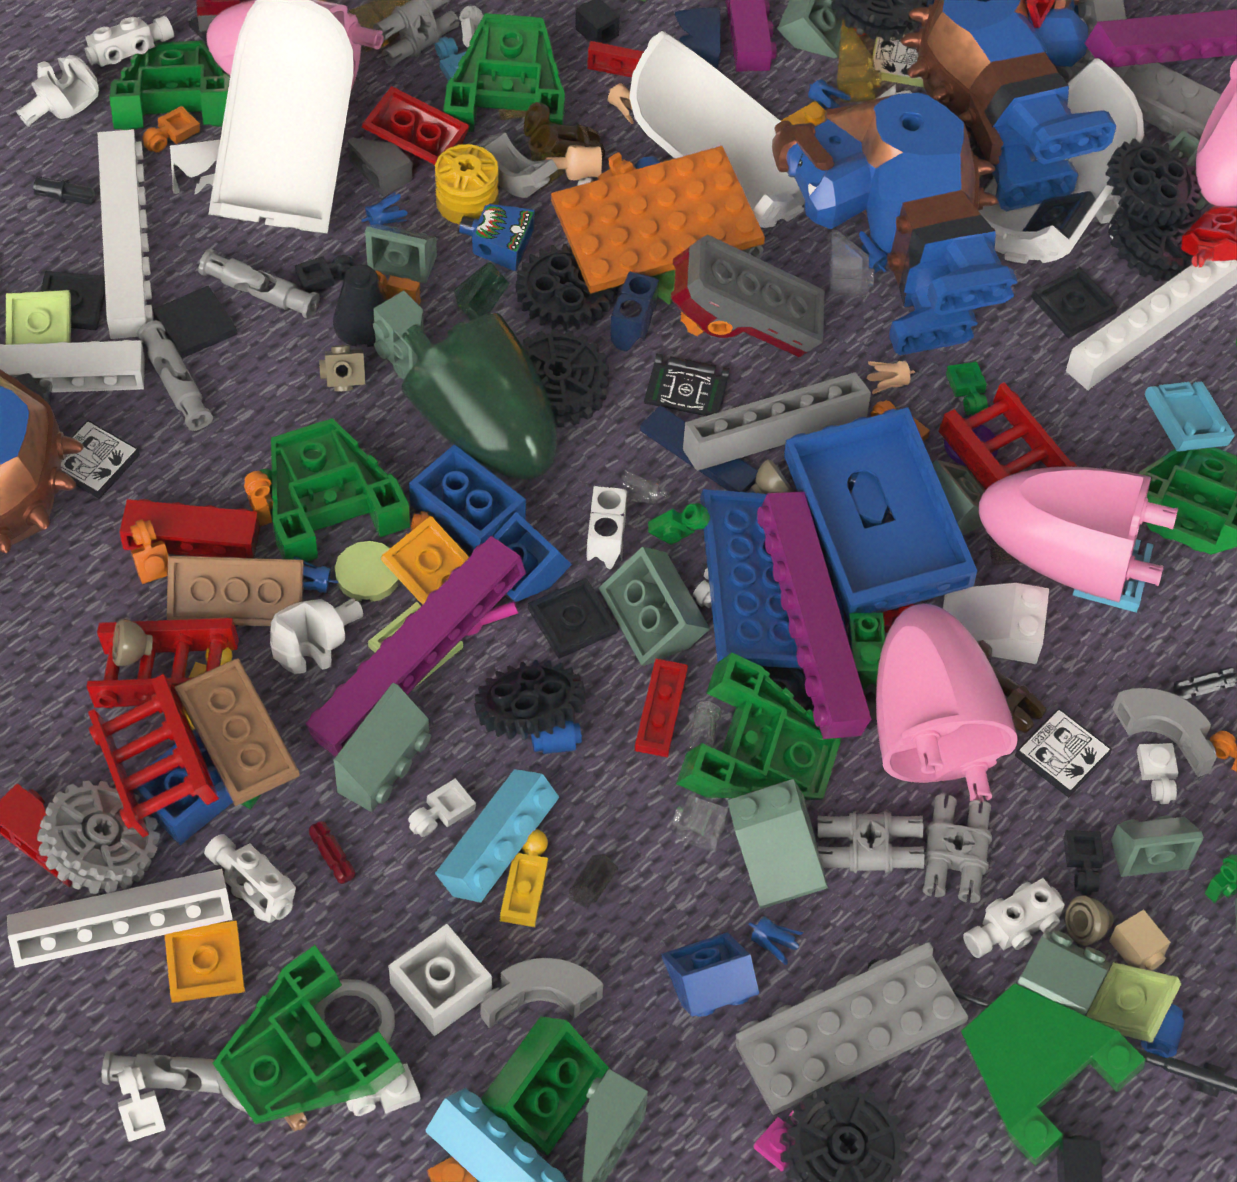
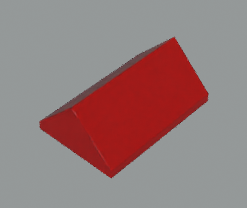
[362,86,469,165]

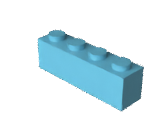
[435,769,559,903]
[425,1088,568,1182]

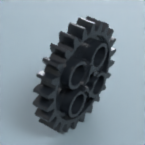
[1105,137,1201,225]
[516,244,615,331]
[474,660,586,740]

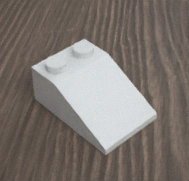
[943,583,1049,664]

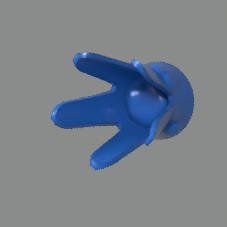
[808,79,851,110]
[361,192,408,225]
[846,231,887,274]
[294,556,339,593]
[749,916,804,965]

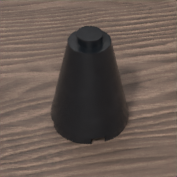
[333,264,388,347]

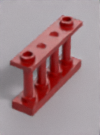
[938,382,1077,489]
[86,618,239,708]
[88,674,219,838]

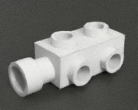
[85,16,174,67]
[204,834,296,923]
[963,878,1065,958]

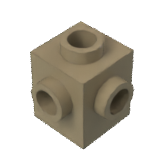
[319,345,366,391]

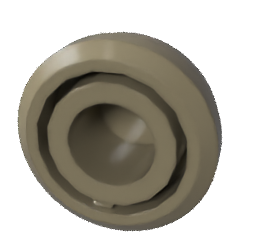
[751,459,794,494]
[112,619,152,666]
[1065,896,1114,946]

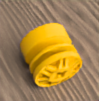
[435,144,498,224]

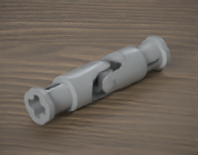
[198,249,320,319]
[137,320,213,431]
[102,1051,221,1093]

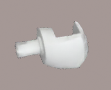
[16,55,99,127]
[270,598,363,674]

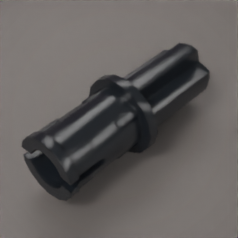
[33,176,96,205]

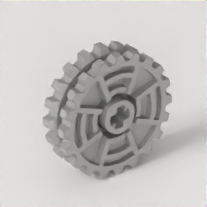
[37,781,160,894]

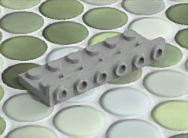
[1055,55,1222,140]
[736,942,968,1115]

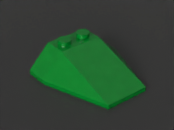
[1138,447,1237,555]

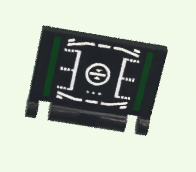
[644,353,730,416]

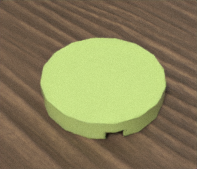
[335,541,400,602]

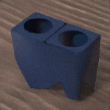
[675,8,721,68]
[610,271,659,351]

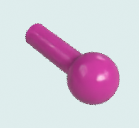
[466,601,518,635]

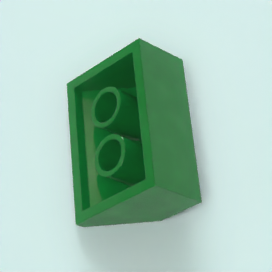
[481,1016,609,1156]

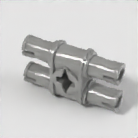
[373,0,460,67]
[923,794,992,903]
[818,811,924,873]

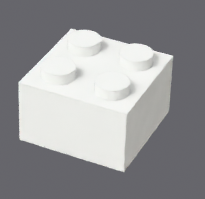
[389,924,492,1036]

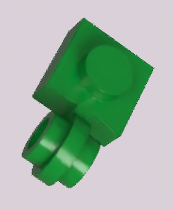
[946,361,988,415]
[648,503,710,545]
[1205,854,1237,903]

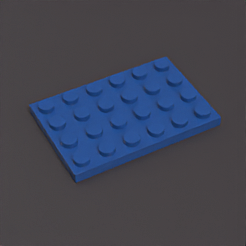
[700,489,847,668]

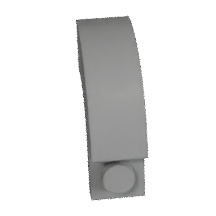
[476,132,558,198]
[1113,688,1217,777]
[481,958,603,1028]

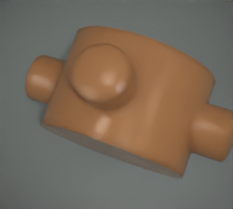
[285,1113,308,1132]

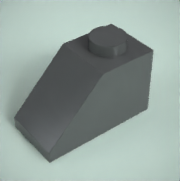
[348,138,413,196]

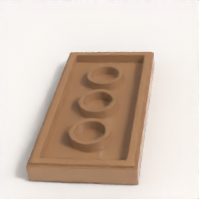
[167,556,304,626]
[175,658,300,806]

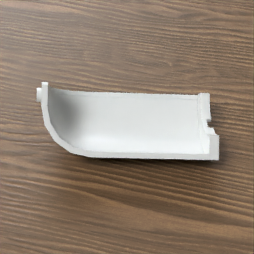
[208,0,353,233]
[630,31,805,228]
[978,59,1144,263]

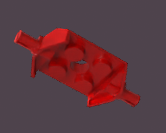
[1182,206,1237,268]

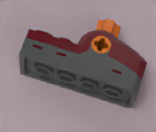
[671,235,825,357]

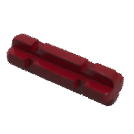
[309,821,355,884]

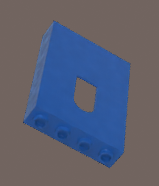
[784,407,977,621]

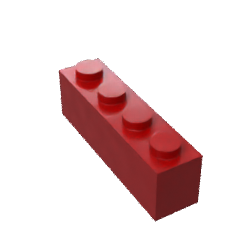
[119,499,260,558]

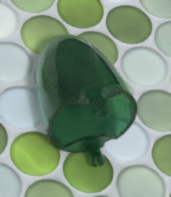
[401,313,557,480]

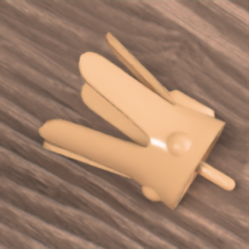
[608,83,634,124]
[867,361,915,394]

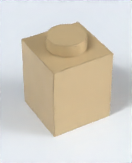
[1109,909,1171,971]

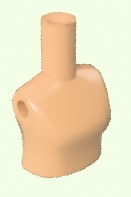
[546,145,602,180]

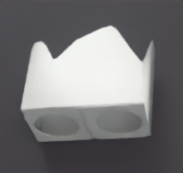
[170,140,220,194]
[586,486,627,569]

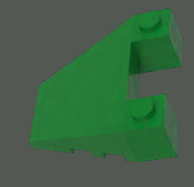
[444,13,565,132]
[109,41,230,130]
[271,418,410,562]
[676,652,842,800]
[212,945,405,1124]
[961,983,1146,1167]

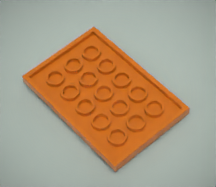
[551,146,765,294]

